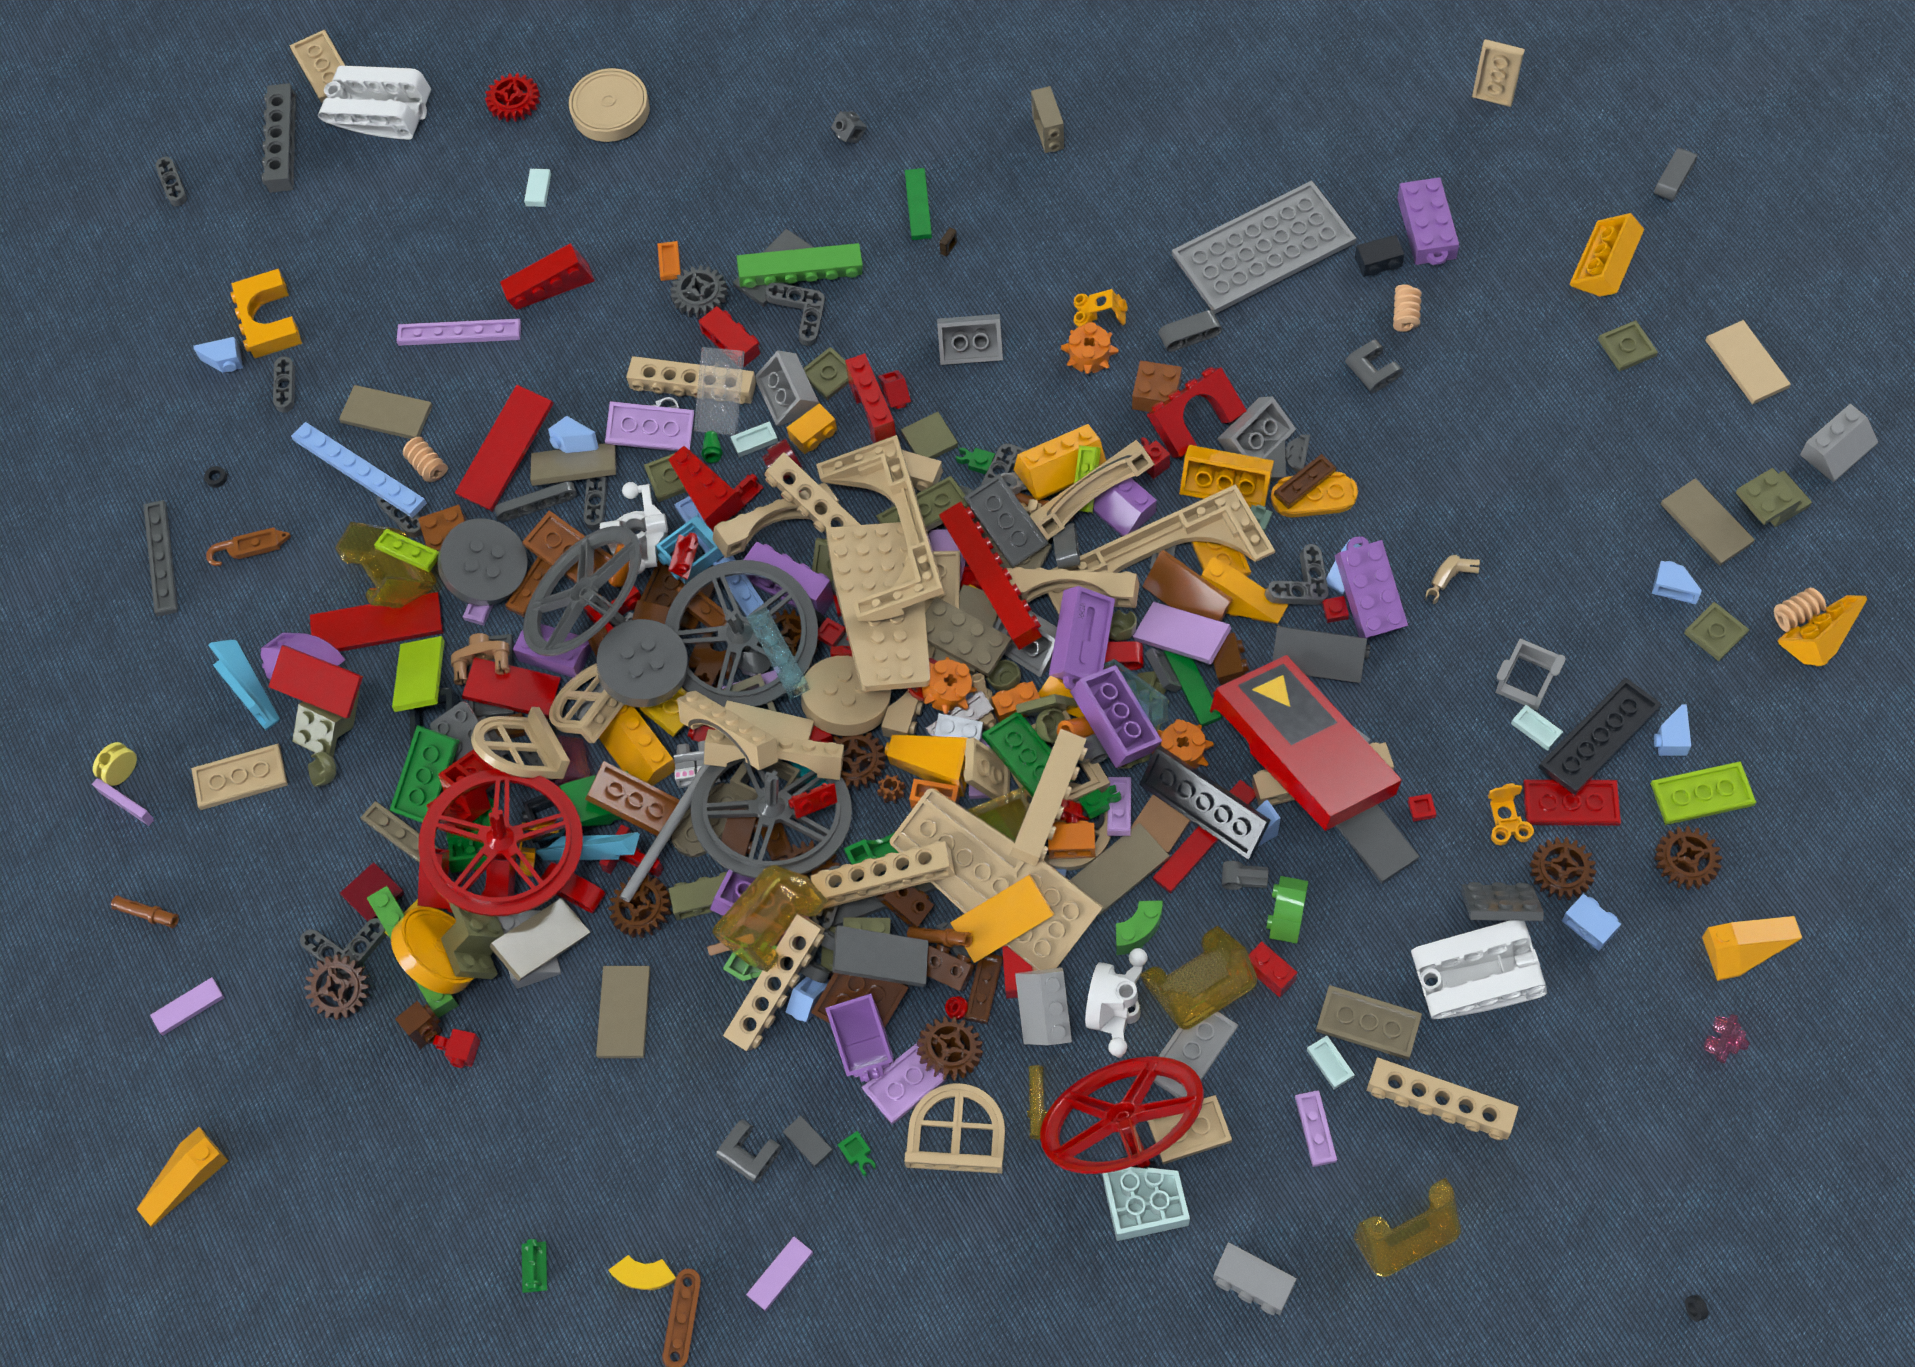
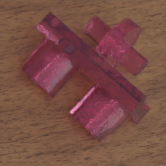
[1704,1014,1750,1064]

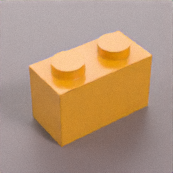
[786,403,837,454]

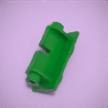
[522,1239,547,1293]

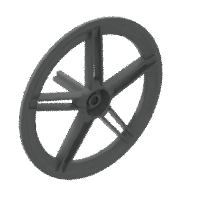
[523,526,642,656]
[665,560,818,708]
[691,758,852,880]

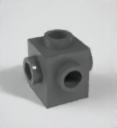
[831,111,867,143]

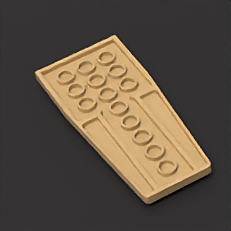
[826,522,930,692]
[890,788,1103,971]

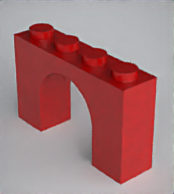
[845,353,896,444]
[1146,367,1247,458]
[417,848,516,913]

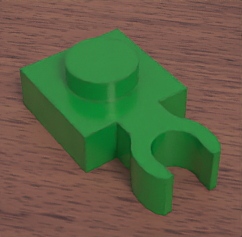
[956,448,995,474]
[1078,785,1122,819]
[837,1131,876,1176]

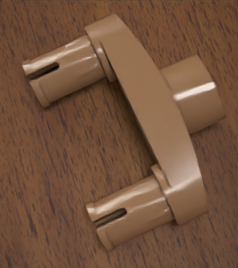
[451,633,510,685]

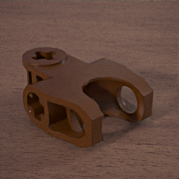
[689,633,738,688]

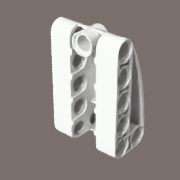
[318,66,431,140]
[1411,920,1547,1019]

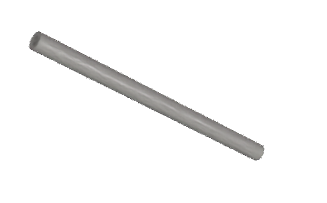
[620,763,710,902]

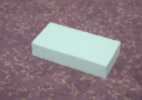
[524,169,551,207]
[731,421,778,457]
[1511,705,1563,751]
[1307,1036,1354,1089]

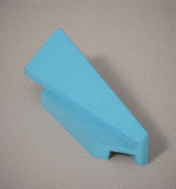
[208,640,280,731]
[536,832,640,861]

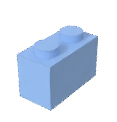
[1562,894,1621,951]

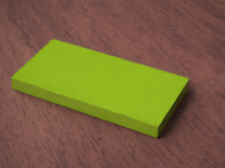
[392,636,445,712]
[1650,761,1756,825]

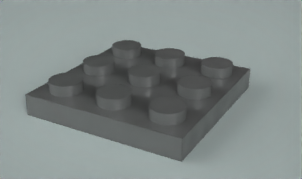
[1461,882,1544,921]

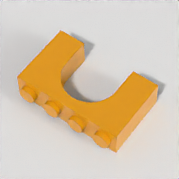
[230,269,302,358]

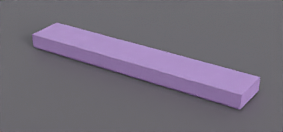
[397,319,521,346]

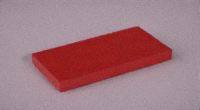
[268,645,363,718]
[462,657,561,719]
[1523,780,1621,826]

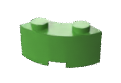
[1266,876,1308,943]
[1116,901,1162,955]

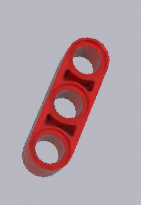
[1103,641,1143,670]
[540,862,606,913]

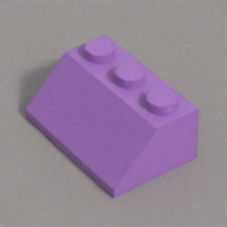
[1093,478,1157,537]
[513,624,592,678]

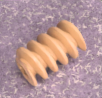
[1393,285,1422,332]
[403,437,448,482]
[1774,587,1826,632]

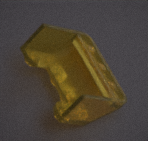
[335,522,436,608]
[713,865,828,972]

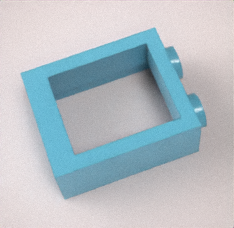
[656,515,724,584]

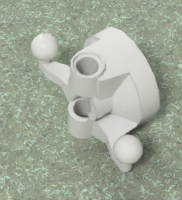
[600,482,668,574]
[1085,948,1147,1058]

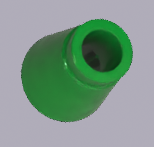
[701,431,723,463]

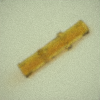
[1027,1065,1046,1140]

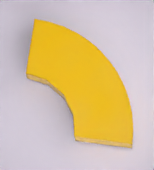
[608,1255,676,1290]

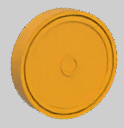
[391,907,474,994]

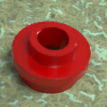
[945,996,968,1020]

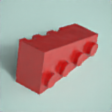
[500,243,595,310]
[668,446,744,532]

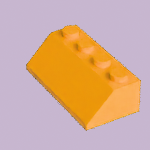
[1570,213,1644,296]
[1014,424,1106,501]
[1179,445,1274,508]
[598,704,675,786]

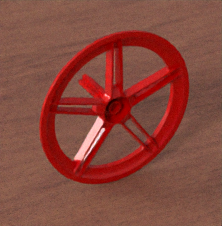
[418,769,583,916]
[1040,1056,1204,1174]

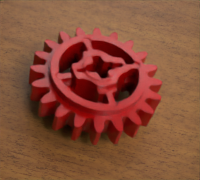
[485,73,540,122]

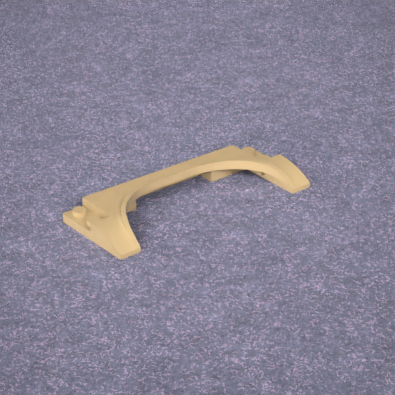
[816,435,944,621]
[1047,484,1275,617]

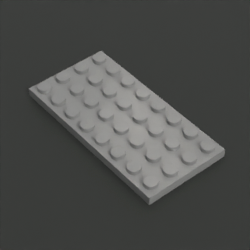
[1172,181,1356,314]

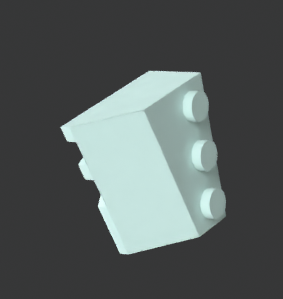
[1102,1167,1190,1241]

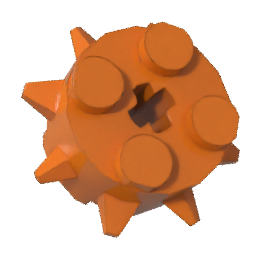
[1061,322,1119,374]
[922,657,977,714]
[1152,719,1214,769]

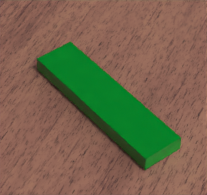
[905,168,932,240]
[1164,650,1222,727]

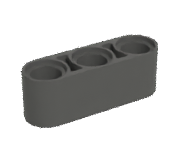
[1654,147,1698,201]
[1158,310,1222,352]
[1053,523,1081,569]

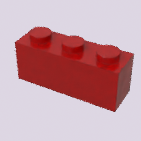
[698,306,760,369]

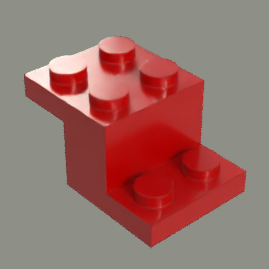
[426,749,496,829]

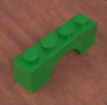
[844,832,899,865]

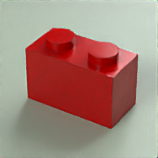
[1244,941,1297,997]

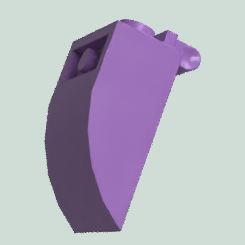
[261,633,345,679]
[825,994,894,1082]

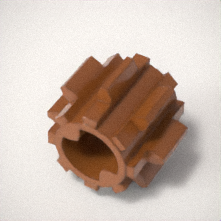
[877,775,905,804]

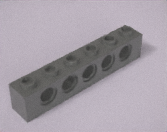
[262,83,296,193]

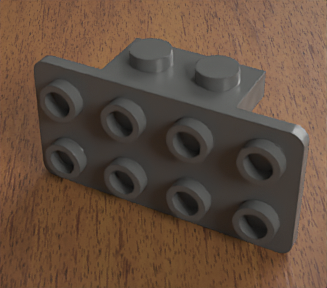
[430,701,509,794]

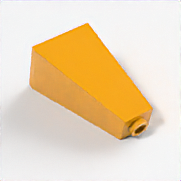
[885,735,968,797]

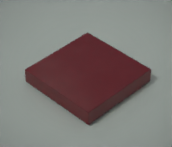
[339,862,405,922]

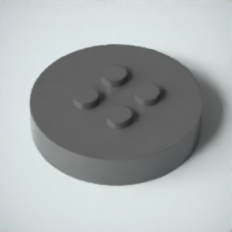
[438,518,527,606]
[597,619,687,707]

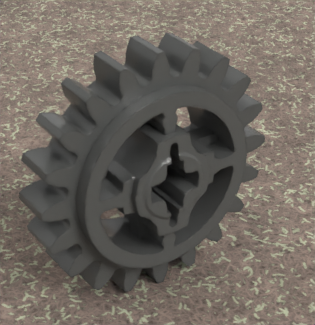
[670,265,728,318]

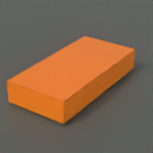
[657,241,681,281]

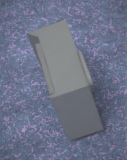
[1495,639,1565,711]

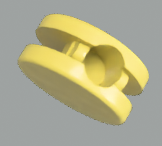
[93,742,137,786]

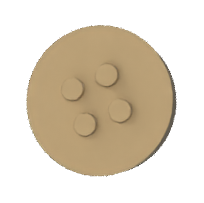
[569,68,650,142]
[801,656,891,736]

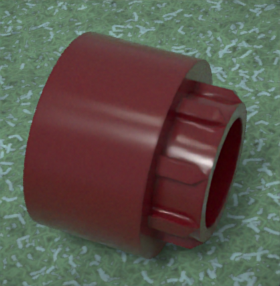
[762,438,803,481]

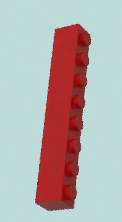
[939,501,1042,650]

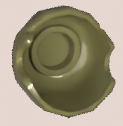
[1109,610,1137,641]
[987,660,1021,691]
[1036,708,1065,743]
[308,751,337,787]

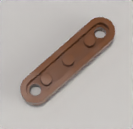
[662,1269,701,1367]

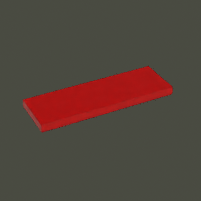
[455,385,554,512]
[310,592,443,652]

